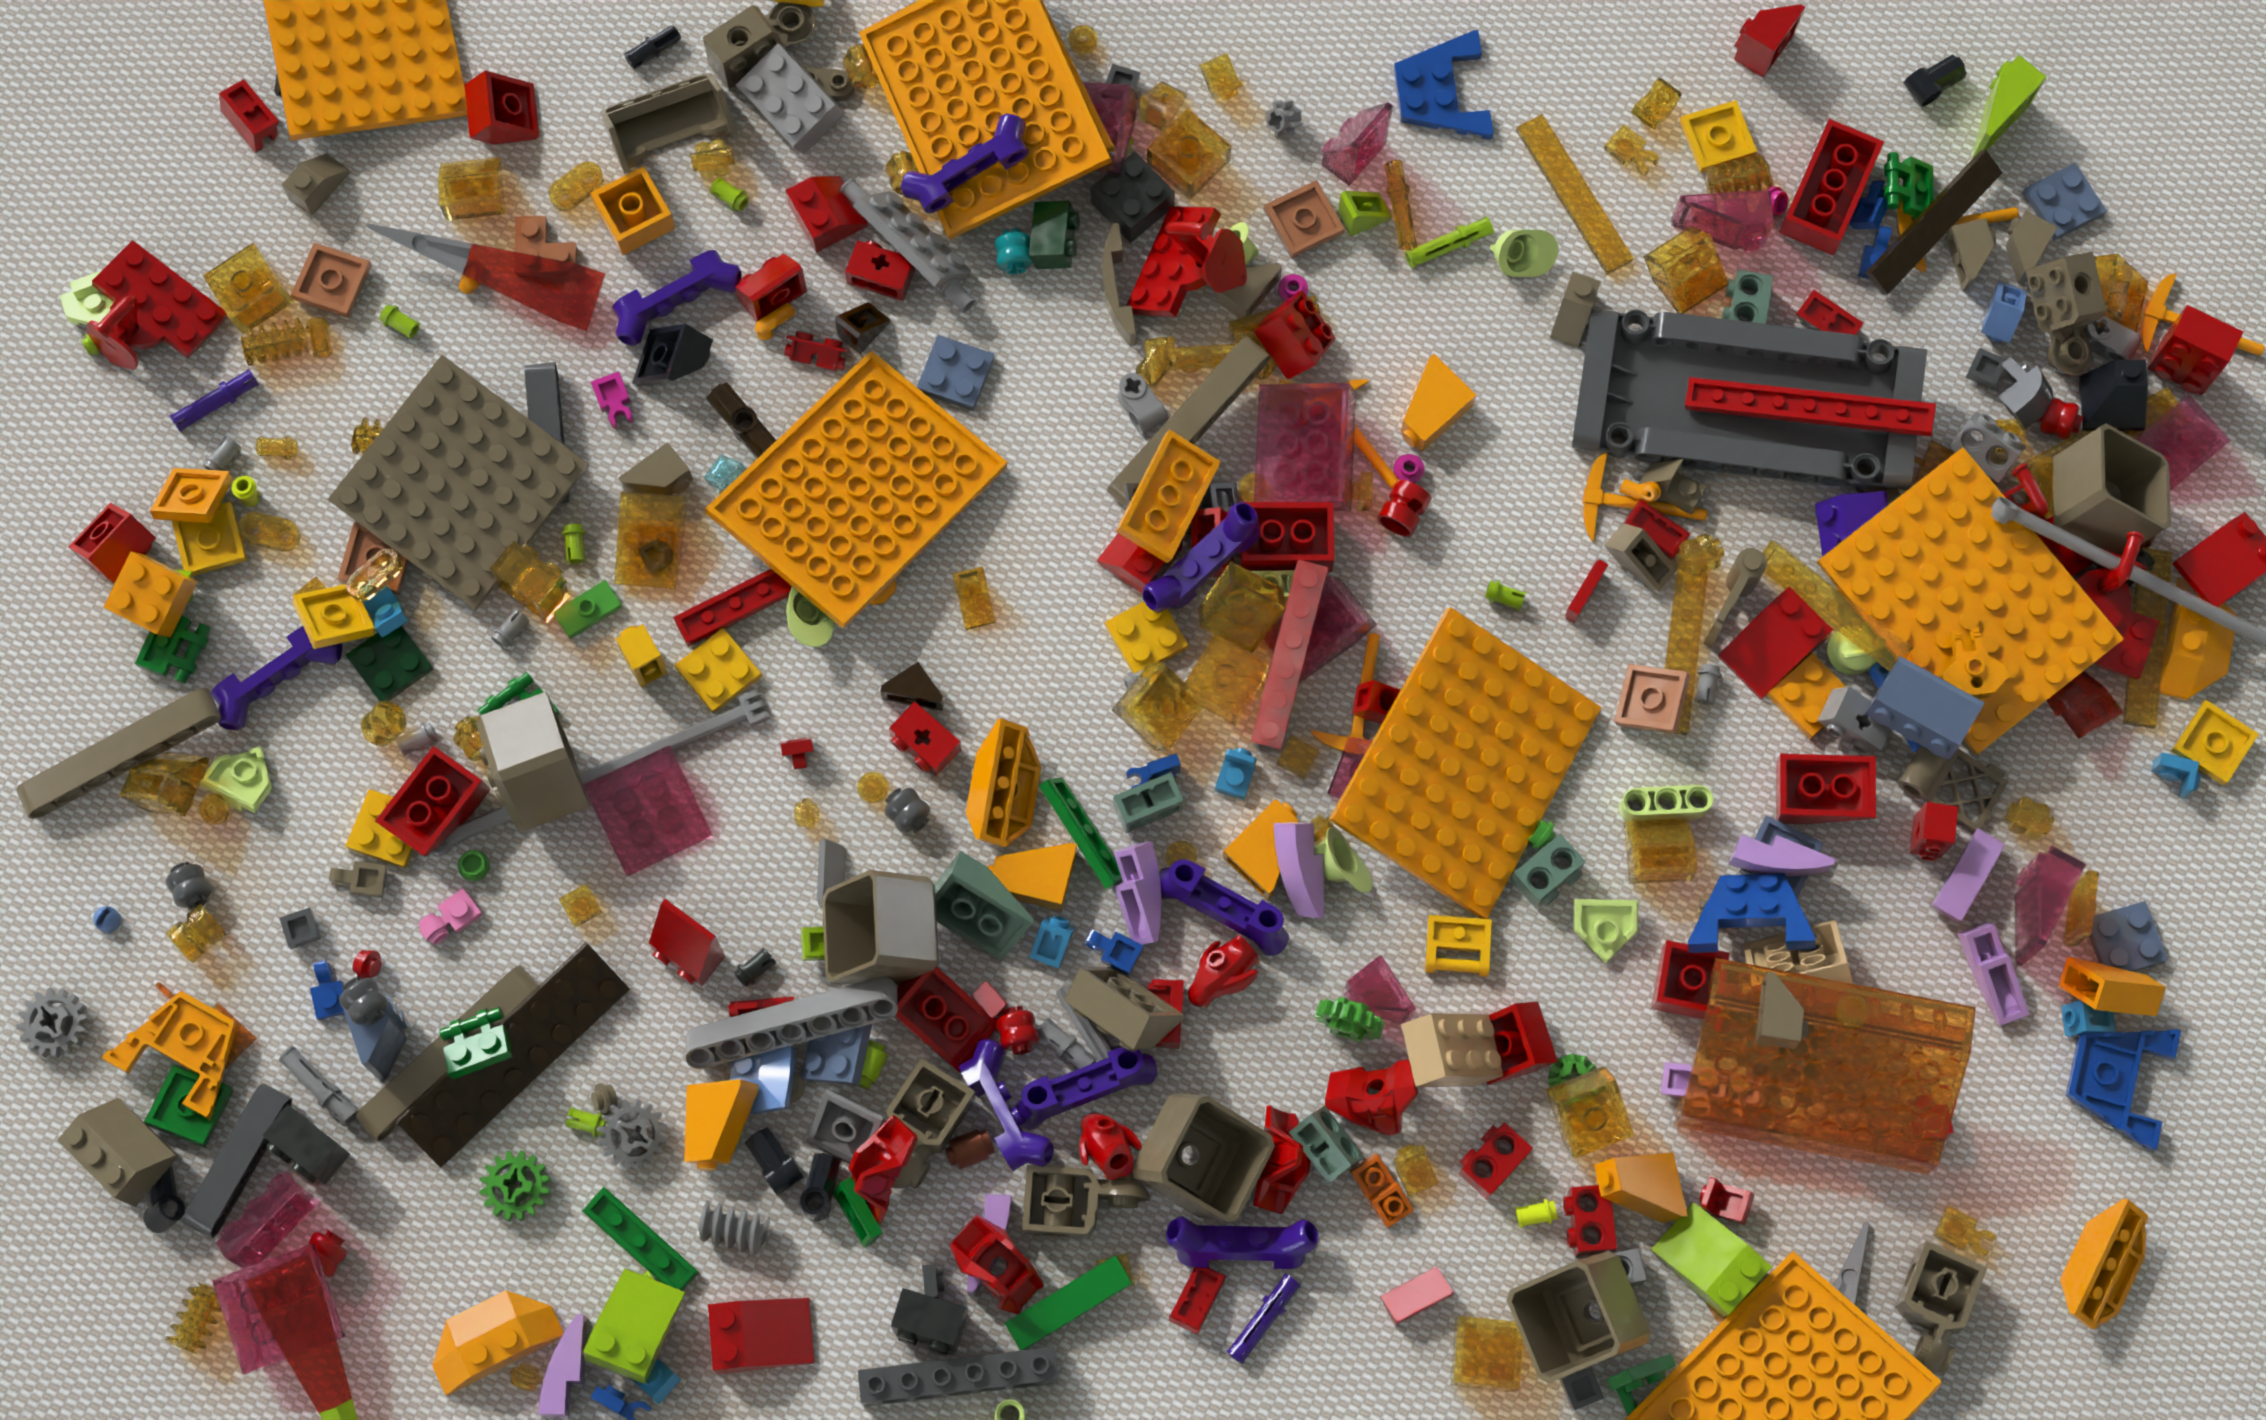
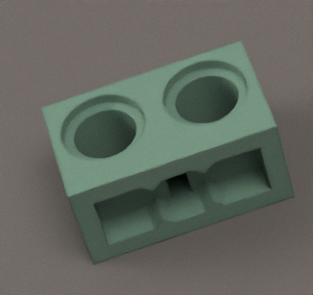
[1721,269,1774,324]
[1113,772,1184,834]
[1510,833,1586,908]
[1289,1106,1364,1184]

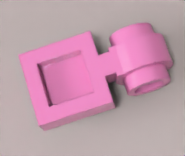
[418,888,483,945]

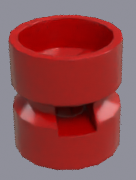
[1377,480,1432,537]

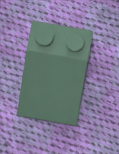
[934,851,1034,961]

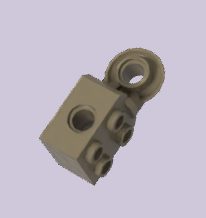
[703,2,815,90]
[2025,252,2107,376]
[886,1058,976,1189]
[1022,1165,1150,1239]
[1895,1241,1987,1374]

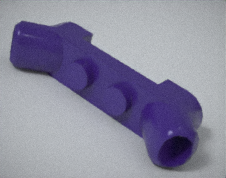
[901,113,1029,214]
[612,250,742,346]
[1142,502,1260,613]
[211,626,343,731]
[1159,859,1289,956]
[959,1039,1054,1171]
[1014,1047,1157,1130]
[1166,1216,1319,1269]

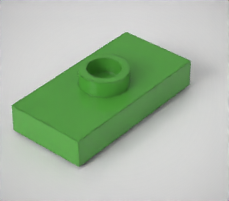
[553,580,623,640]

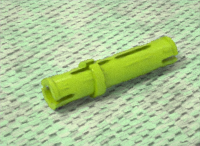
[1404,216,1494,269]

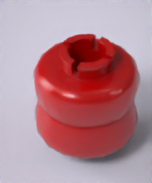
[2036,397,2084,440]
[996,1006,1040,1055]
[299,1229,348,1279]

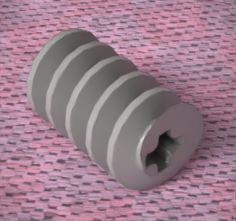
[698,1200,770,1255]

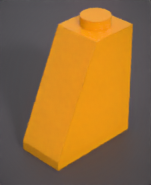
[1401,354,1476,452]
[1223,799,1298,901]
[987,843,1077,911]
[2058,957,2166,1016]
[684,1079,758,1171]
[1594,1152,1688,1223]

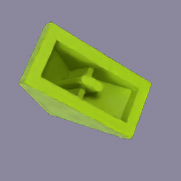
[1338,191,1393,237]

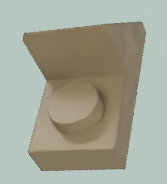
[1638,459,1707,514]

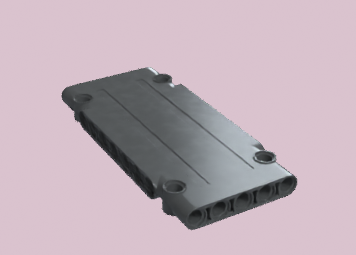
[1572,309,1927,490]

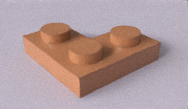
[515,216,577,277]

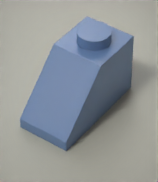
[1981,281,2027,343]

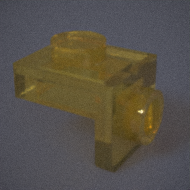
[1199,53,1244,100]
[1631,78,1682,130]
[1392,1143,1439,1198]

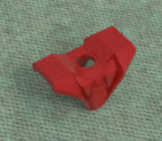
[1325,1059,1418,1136]
[1253,1105,1311,1214]
[848,1115,918,1224]
[949,1214,1044,1315]

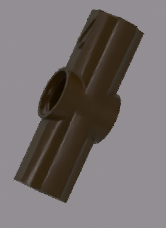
[706,382,776,459]

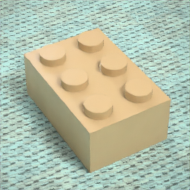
[1401,1013,1503,1087]

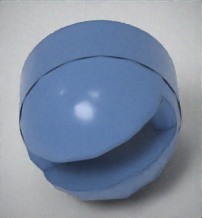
[93,906,121,933]

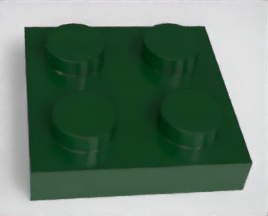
[346,626,434,705]

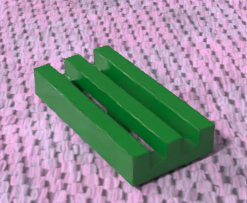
[833,1177,883,1248]

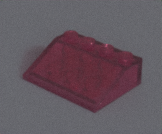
[1254,383,1356,511]

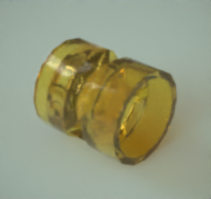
[165,903,227,963]

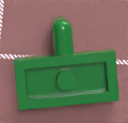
[1606,1354,1676,1416]

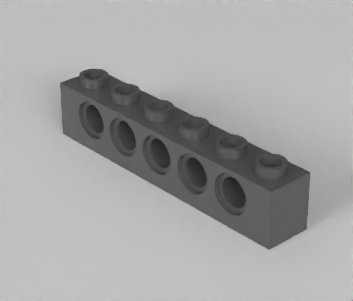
[858,1347,1059,1407]

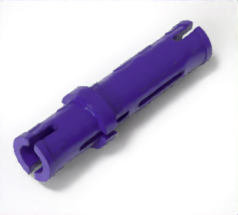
[169,369,259,432]
[1226,1273,1301,1365]

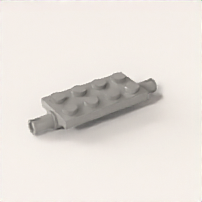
[840,178,976,313]

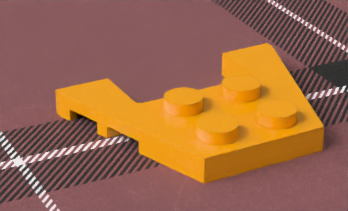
[102,991,237,1120]

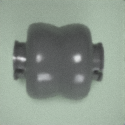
[884,788,930,833]
[165,862,212,910]
[339,977,388,1026]

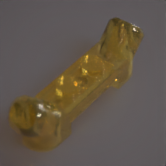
[1135,331,1277,387]

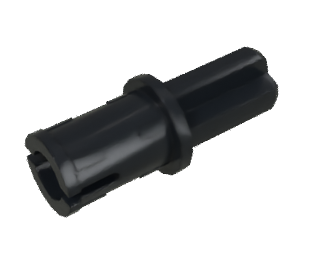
[624,26,681,70]

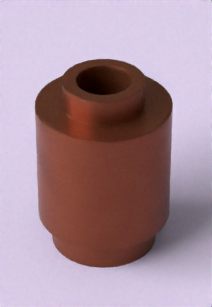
[945,1129,995,1170]

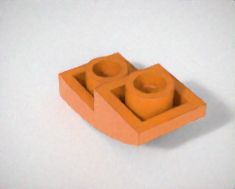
[1349,1153,1414,1228]

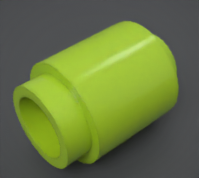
[858,1040,889,1090]

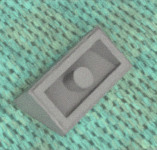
[817,839,846,908]

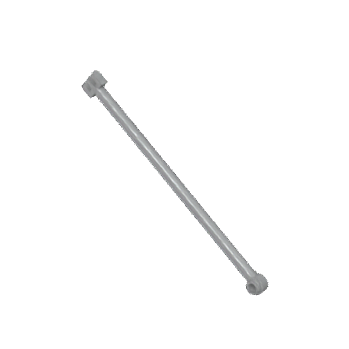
[1991,497,2266,647]
[431,689,770,855]

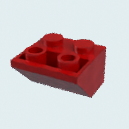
[1253,290,1336,380]

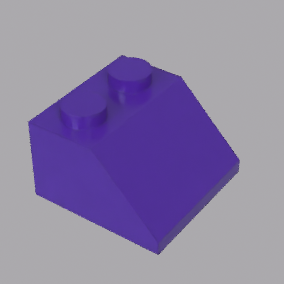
[1815,491,1889,557]

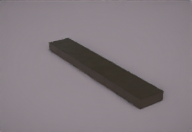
[1865,150,2003,295]

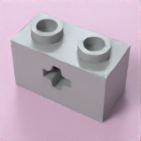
[1817,687,1892,754]

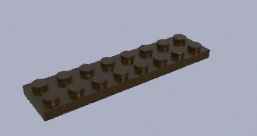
[395,942,630,1168]

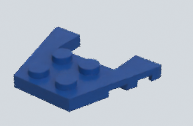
[1394,30,1493,140]
[1688,873,1816,953]
[2065,1029,2181,1151]

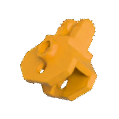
[1939,627,2008,698]

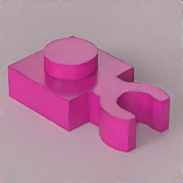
[591,371,633,429]

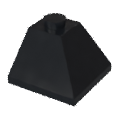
[632,324,713,386]
[2079,360,2148,431]

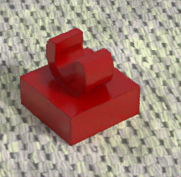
[780,737,814,770]

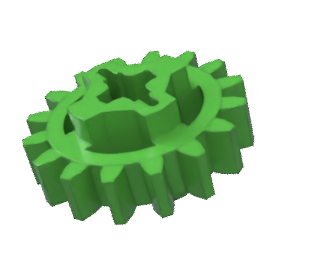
[1314,997,1385,1042]
[479,1150,551,1222]

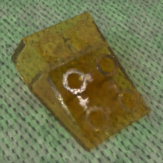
[614,491,687,589]

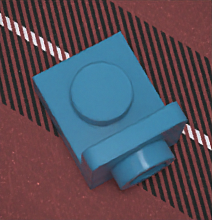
[362,585,408,637]
[1215,748,1257,800]
[2151,752,2201,798]
[1029,915,1075,969]
[2062,1000,2116,1037]
[630,1358,681,1404]

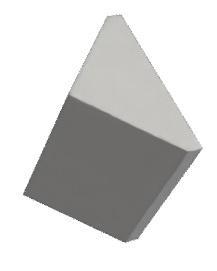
[807,1089,886,1162]

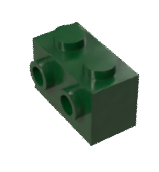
[1029,200,1080,269]

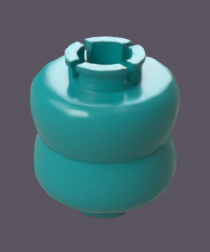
[994,228,1033,275]

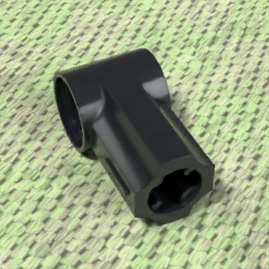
[1903,54,1967,107]
[744,1127,804,1196]
[800,1153,842,1221]
[143,1166,185,1233]

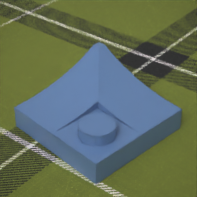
[730,1046,795,1115]

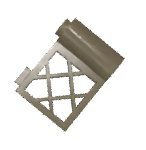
[1703,548,1767,648]
[1898,747,2009,833]

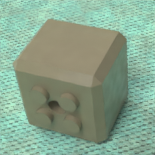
[2053,423,2171,556]
[476,691,590,831]
[822,870,939,985]
[1132,1093,1275,1223]
[1507,1251,1651,1383]

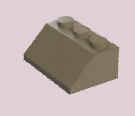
[1064,967,1185,1052]
[57,1098,178,1207]

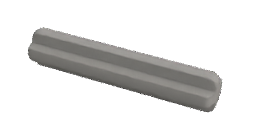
[1056,985,1112,1062]

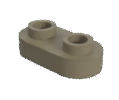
[805,67,854,101]

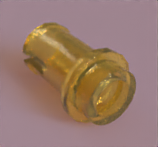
[306,317,333,358]
[256,436,298,460]

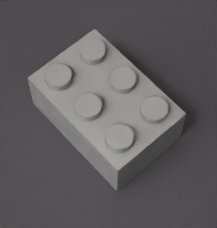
[736,43,846,154]

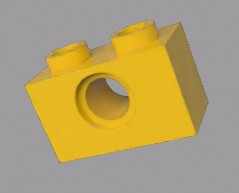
[616,624,668,688]

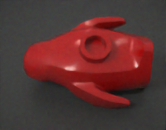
[1187,934,1260,1008]
[1078,1112,1142,1180]

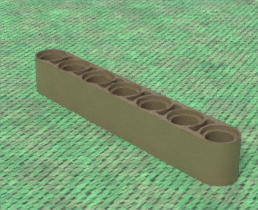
[1107,336,1271,508]
[16,688,222,819]
[355,965,539,1141]

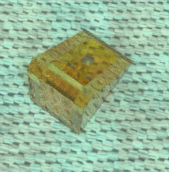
[1140,81,1187,132]
[953,566,995,630]

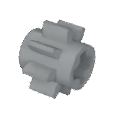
[1265,100,1303,137]

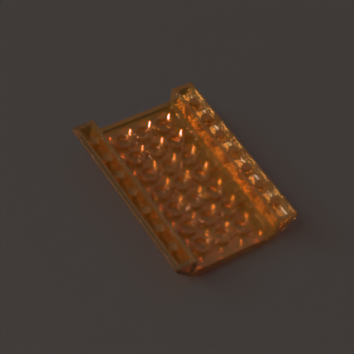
[1674,958,1976,1174]

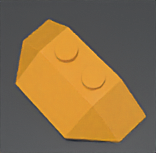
[2156,577,2238,700]
[965,718,1041,848]
[2060,1198,2148,1330]
[432,1290,564,1396]

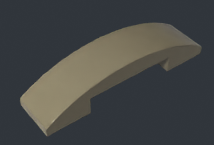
[1102,223,1136,346]

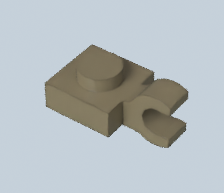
[329,861,388,898]

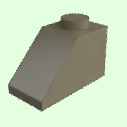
[281,153,350,216]
[2005,210,2058,286]
[1945,218,1996,292]
[1217,263,1282,322]
[1550,272,1601,347]
[618,442,693,497]
[1604,523,1678,592]
[1755,971,1808,1049]

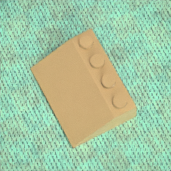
[1743,920,1857,1007]

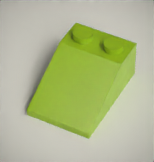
[1972,55,2047,159]
[1650,1202,1772,1317]
[583,1268,685,1384]

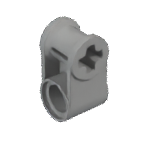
[2083,315,2142,362]
[1118,373,1169,435]

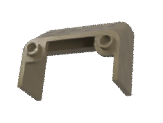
[600,73,738,174]

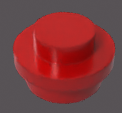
[352,950,382,980]

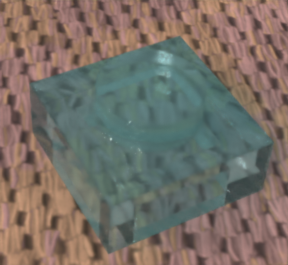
[704,454,747,491]

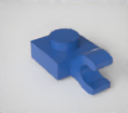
[1849,180,1888,229]
[1858,226,1892,280]
[1126,753,1181,789]
[1085,929,1144,976]
[310,960,345,1020]
[590,1385,652,1420]

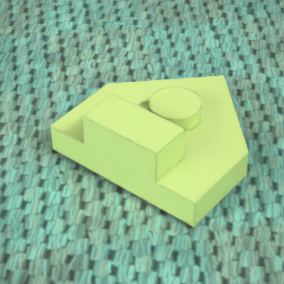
[60,272,113,326]
[199,746,272,813]
[1573,899,1638,963]

